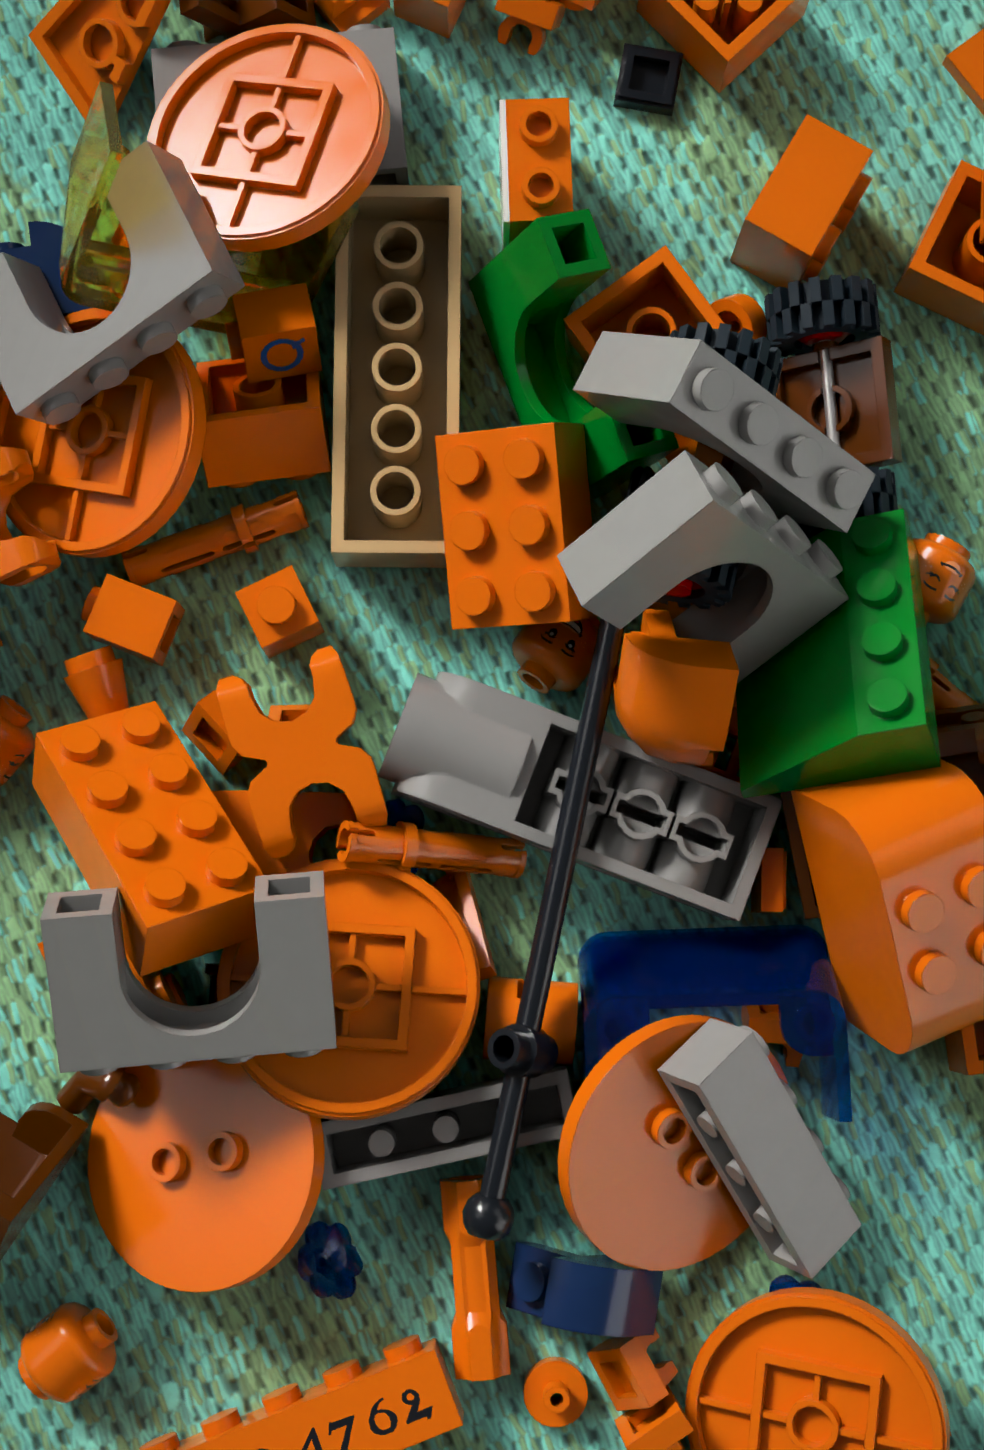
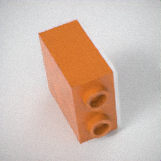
[499,98,573,250]

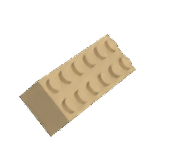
[331,185,462,568]

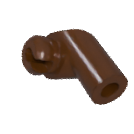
[57,1067,140,1114]

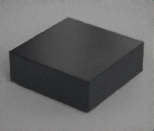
[613,43,683,116]

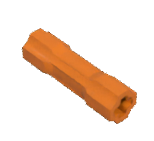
[440,1174,511,1382]

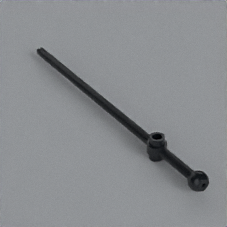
[462,466,655,1241]

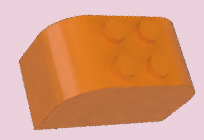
[791,759,984,1054]

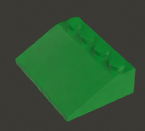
[736,508,941,798]

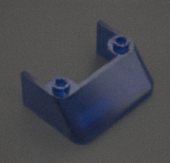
[577,925,852,1122]

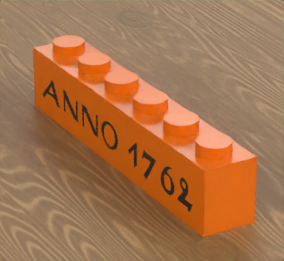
[139,1334,464,1450]

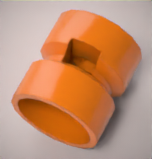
[483,976,578,1066]

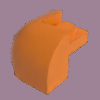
[612,609,739,767]

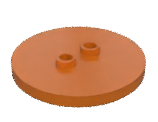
[147,23,390,252]
[0,307,206,558]
[217,858,480,1120]
[558,1014,789,1271]
[87,1059,325,1293]
[685,1287,950,1450]

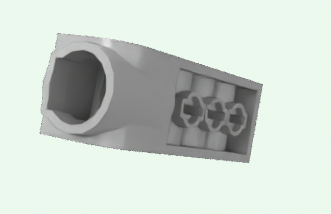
[378,671,782,921]

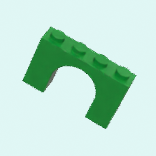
[468,209,679,500]

